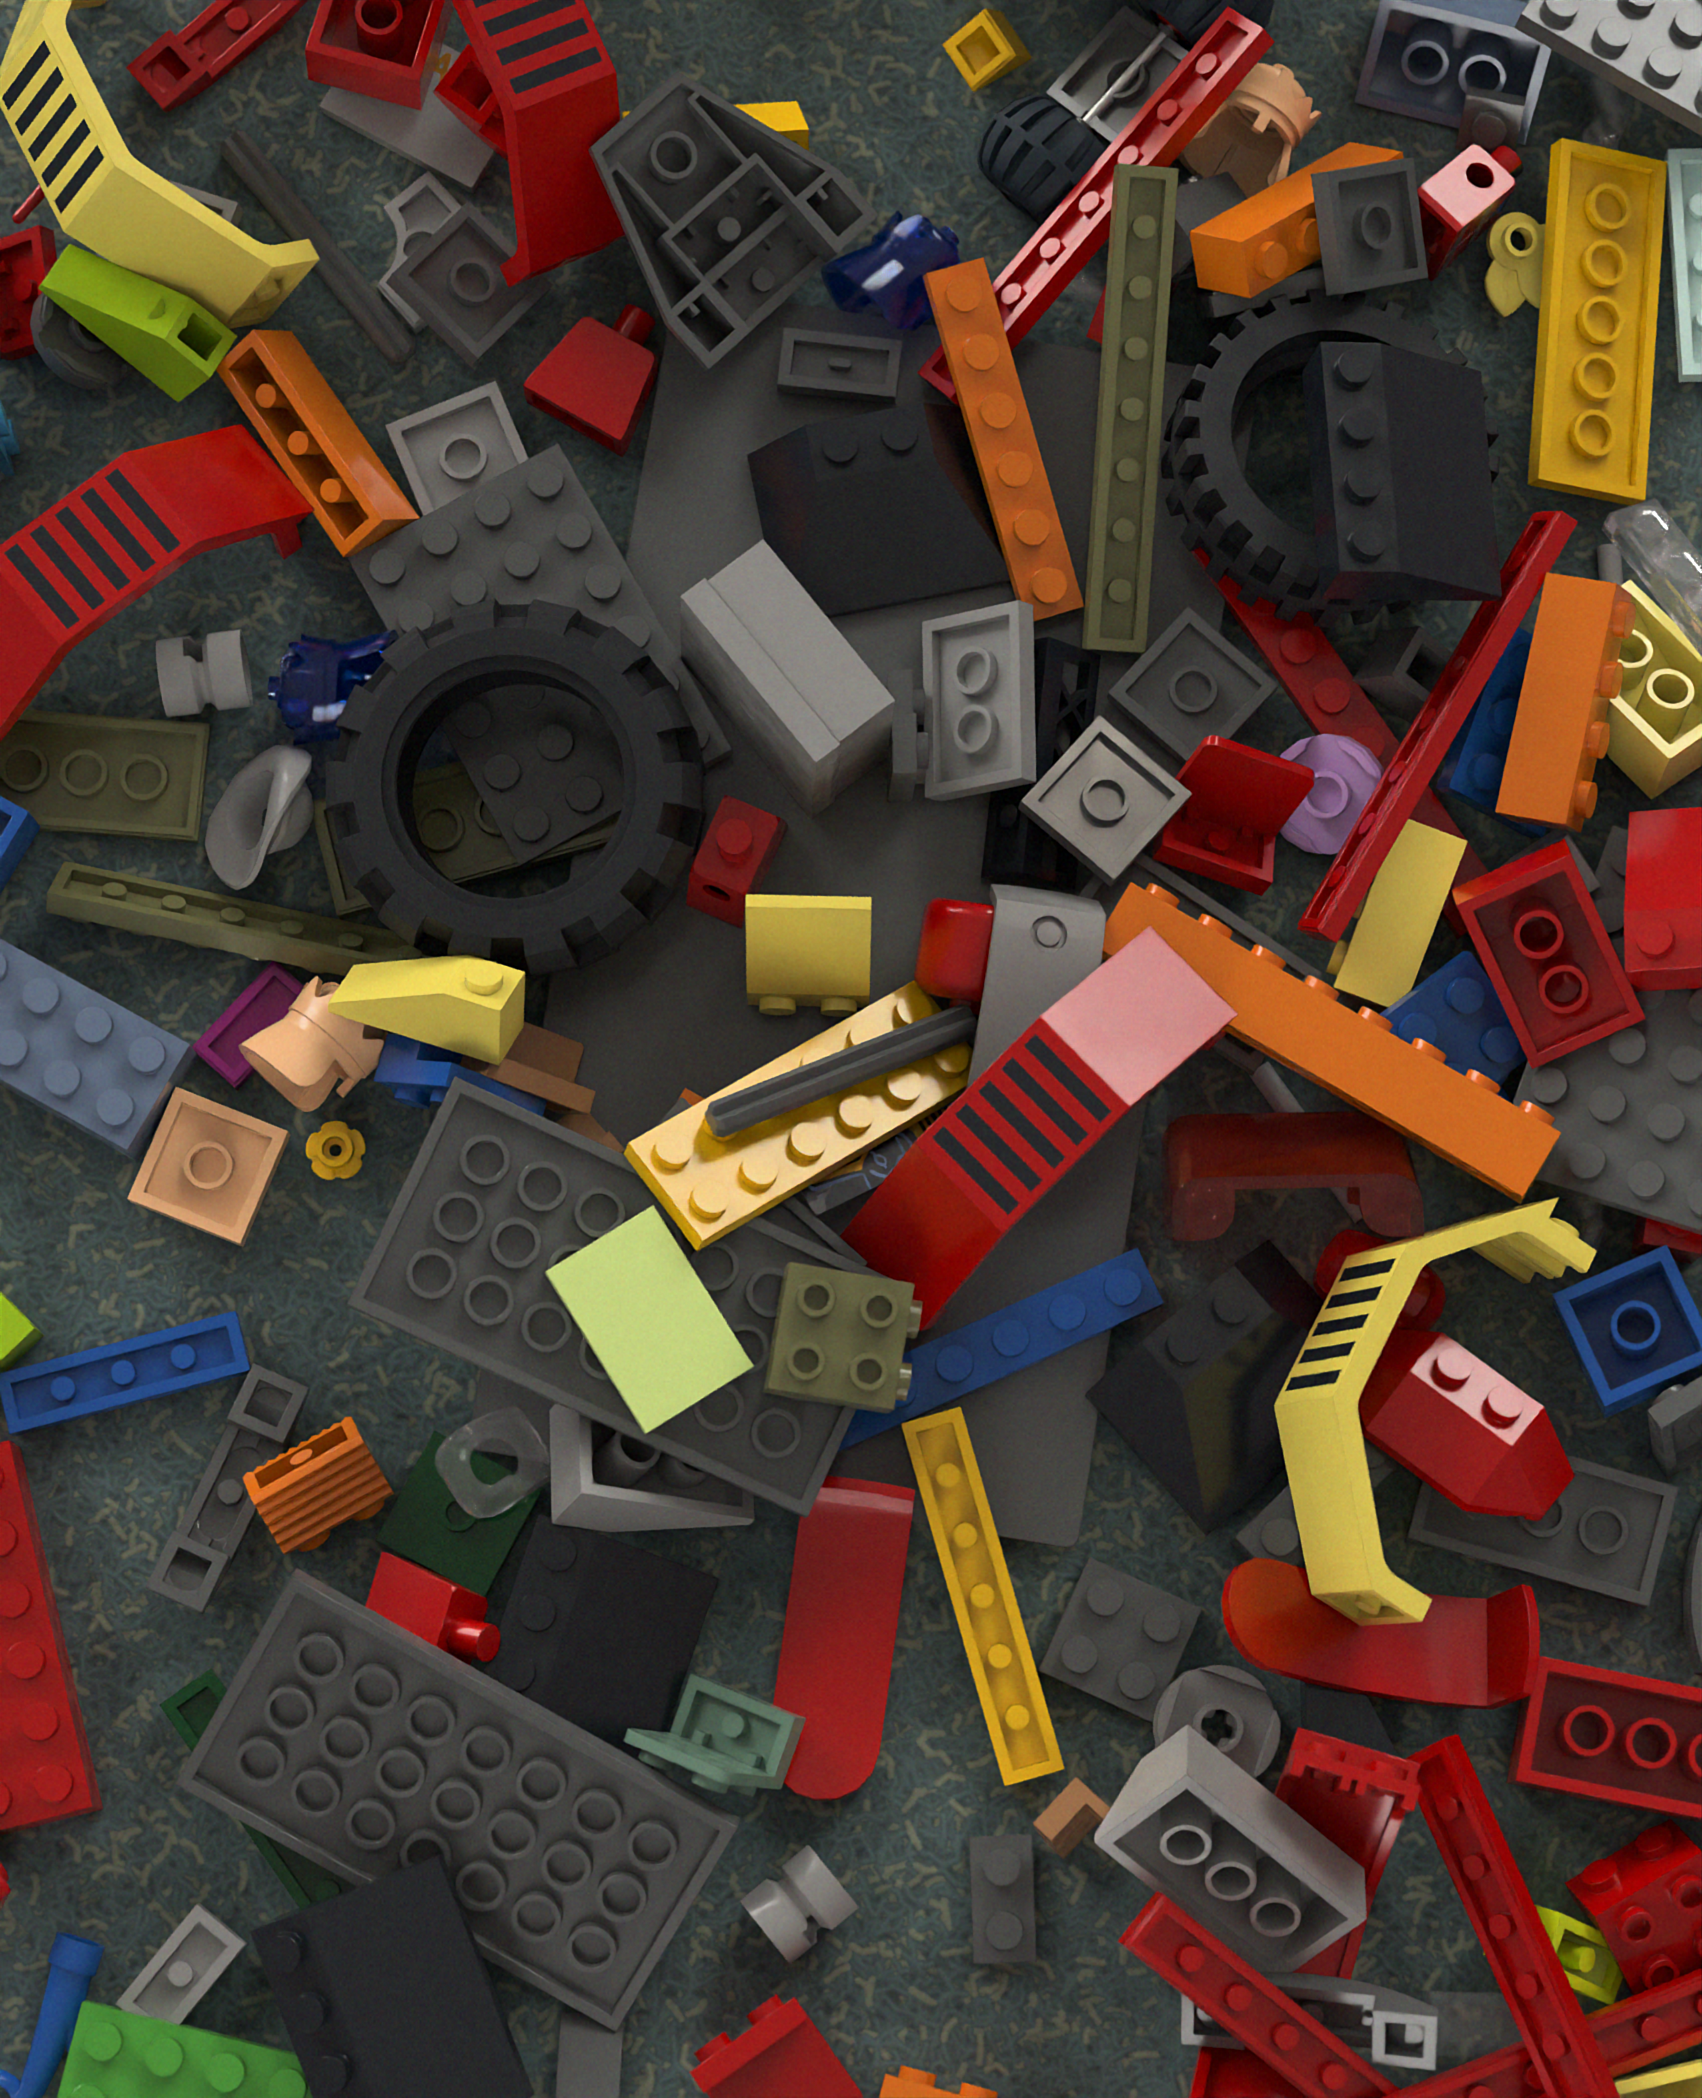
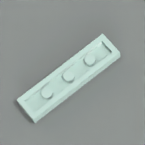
[1664,148,1702,382]

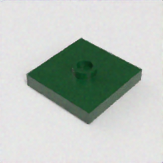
[375,1430,544,1598]

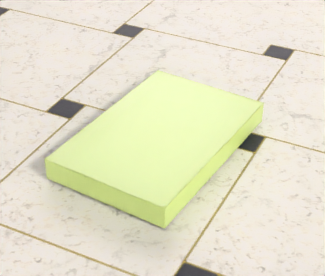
[545,1205,754,1434]

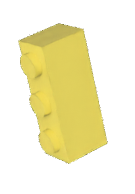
[1326,819,1468,1009]

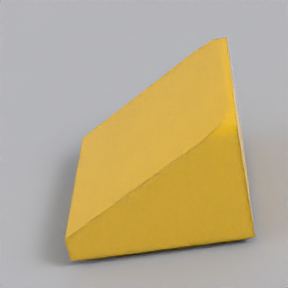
[942,8,1032,92]

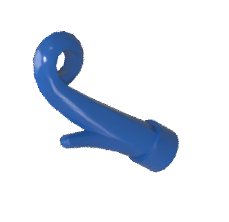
[0,1932,105,2098]

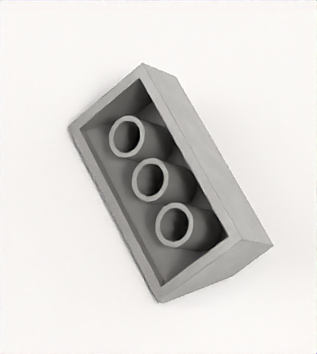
[1094,1725,1366,1973]

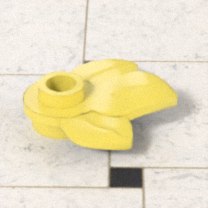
[1484,212,1545,317]

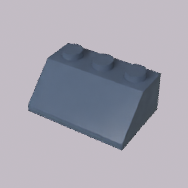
[1354,0,1552,145]

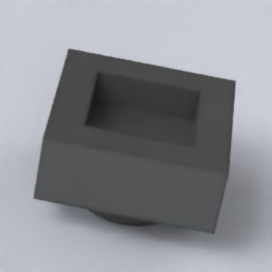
[1455,86,1526,155]

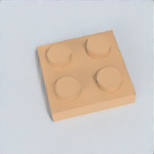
[127,1086,291,1247]

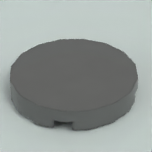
[30,292,136,390]

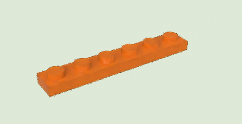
[923,257,1084,622]

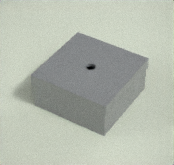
[680,539,895,819]

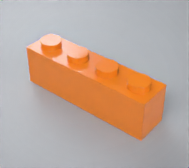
[1189,142,1404,298]
[216,329,420,557]
[1495,572,1636,833]

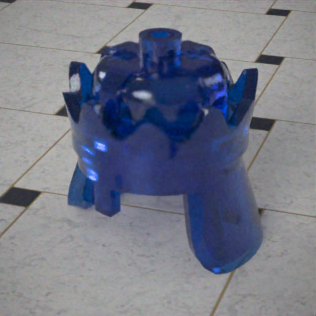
[821,210,962,331]
[268,630,398,746]

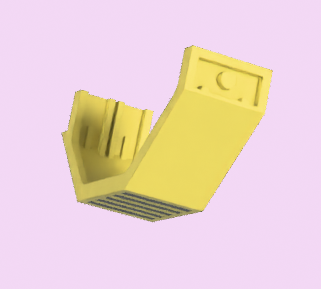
[0,0,320,329]
[1274,1197,1597,1626]

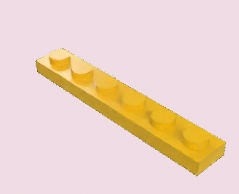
[901,1406,1065,1786]

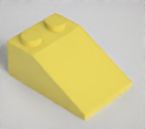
[1605,580,1702,800]
[745,894,872,1017]

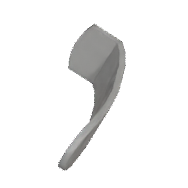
[966,884,1106,1090]

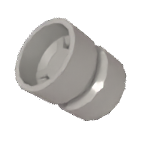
[156,629,253,717]
[740,1845,859,1964]

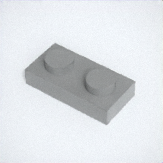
[115,1903,248,2024]

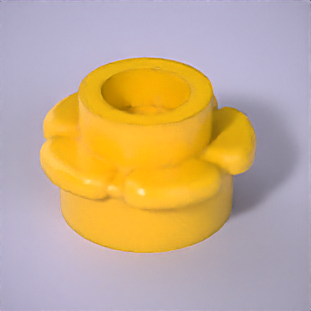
[305,1121,366,1180]

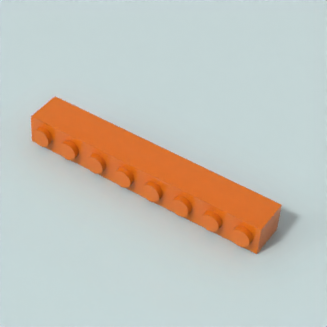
[1102,882,1561,1204]

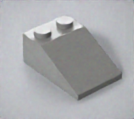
[549,1403,755,1532]

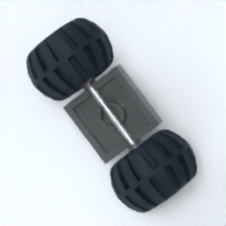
[977,0,1274,226]

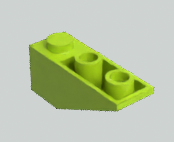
[38,244,237,403]

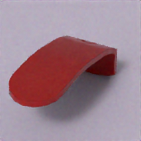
[773,1476,915,1801]
[1221,1557,1540,1710]

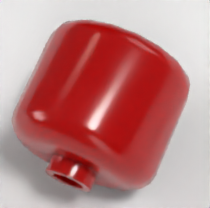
[914,897,994,1015]

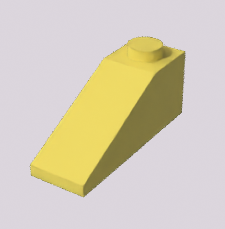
[328,955,525,1066]

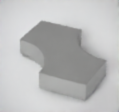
[376,170,461,334]

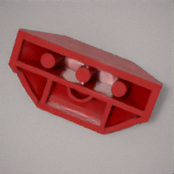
[1358,1329,1575,1521]

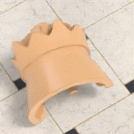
[1177,63,1322,198]
[238,976,388,1112]

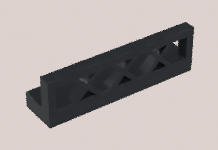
[981,637,1101,890]

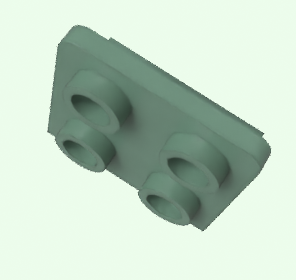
[624,1674,806,1796]

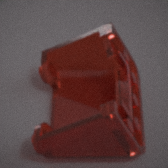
[1161,1111,1424,1241]

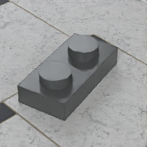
[777,327,902,405]
[969,1834,1037,1964]

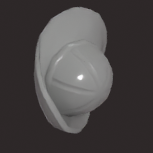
[204,744,314,890]

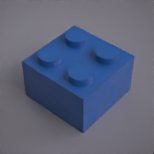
[1552,1244,1702,1419]

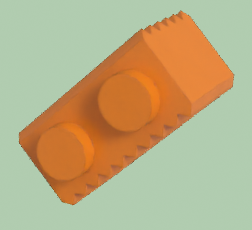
[243,1416,394,1555]

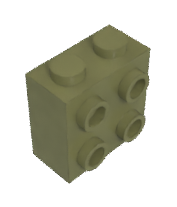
[763,1262,922,1414]

